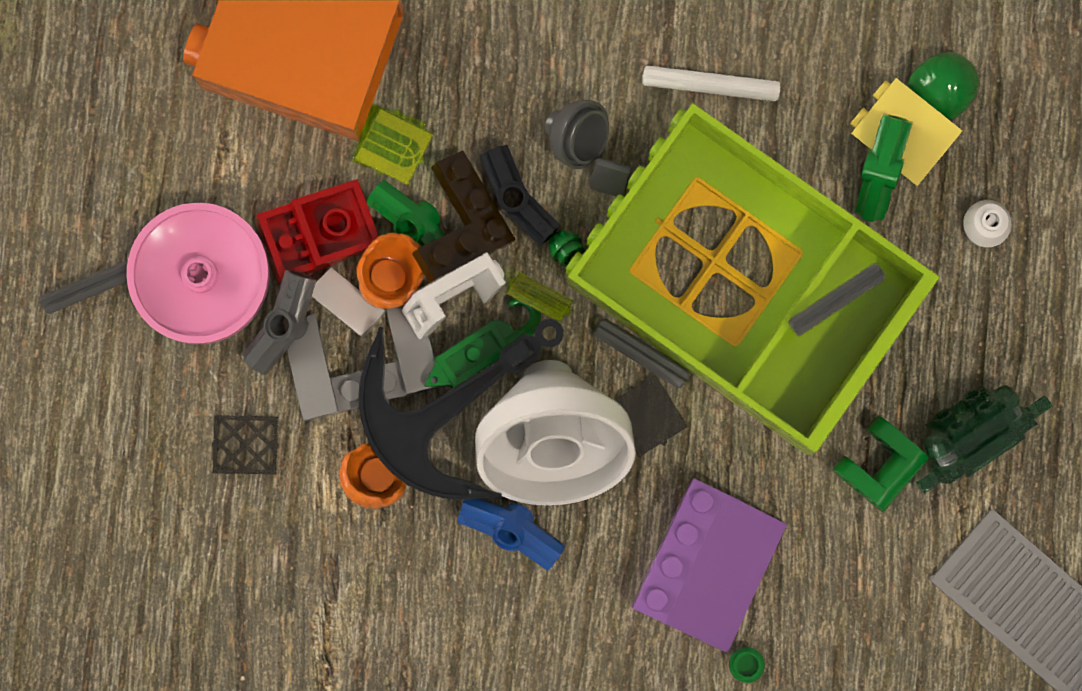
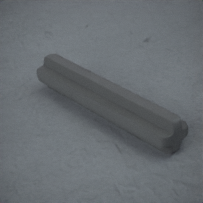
[40,260,128,314]
[789,263,885,336]
[594,319,690,388]

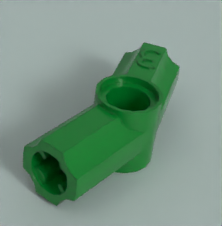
[855,113,913,222]
[367,180,445,247]

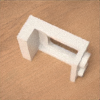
[402,253,505,340]

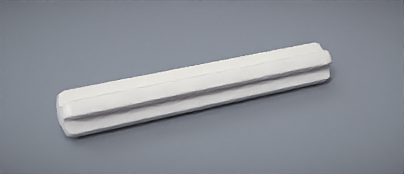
[642,66,780,101]

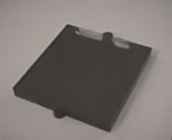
[614,375,688,457]

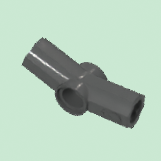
[242,270,317,375]

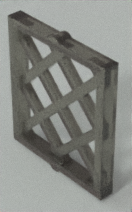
[212,415,279,475]

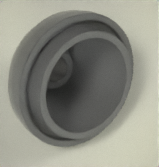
[545,99,609,169]

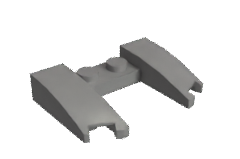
[287,305,442,422]

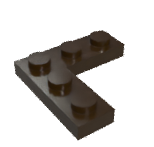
[412,150,516,284]

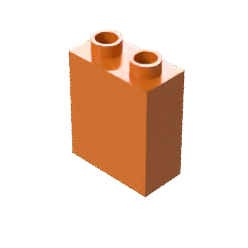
[183,0,405,142]

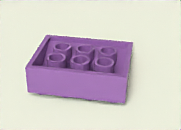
[631,478,787,653]

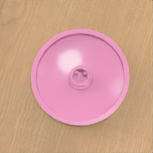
[127,203,270,344]

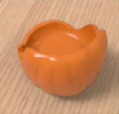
[356,233,425,309]
[339,443,406,509]

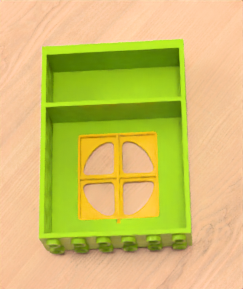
[565,103,940,456]

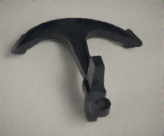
[359,319,564,500]

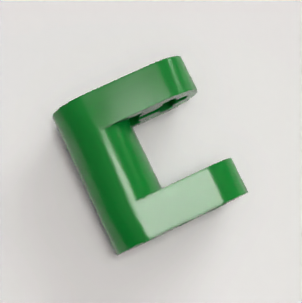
[832,415,929,513]

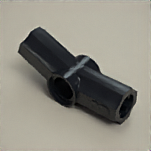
[479,145,561,247]

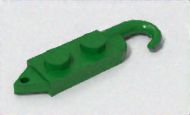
[424,297,541,389]

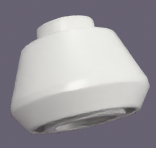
[963,200,1012,247]

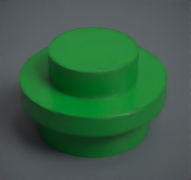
[729,647,765,683]

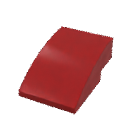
[254,179,379,285]

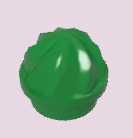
[548,230,584,266]

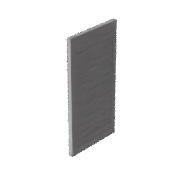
[929,509,1082,691]

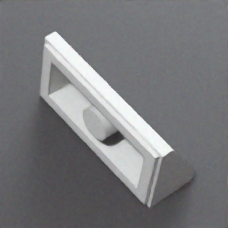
[312,268,386,338]

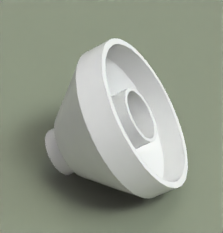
[475,360,635,505]

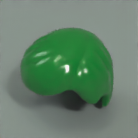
[907,52,979,120]

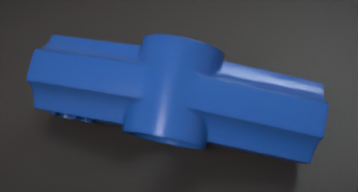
[458,498,565,571]

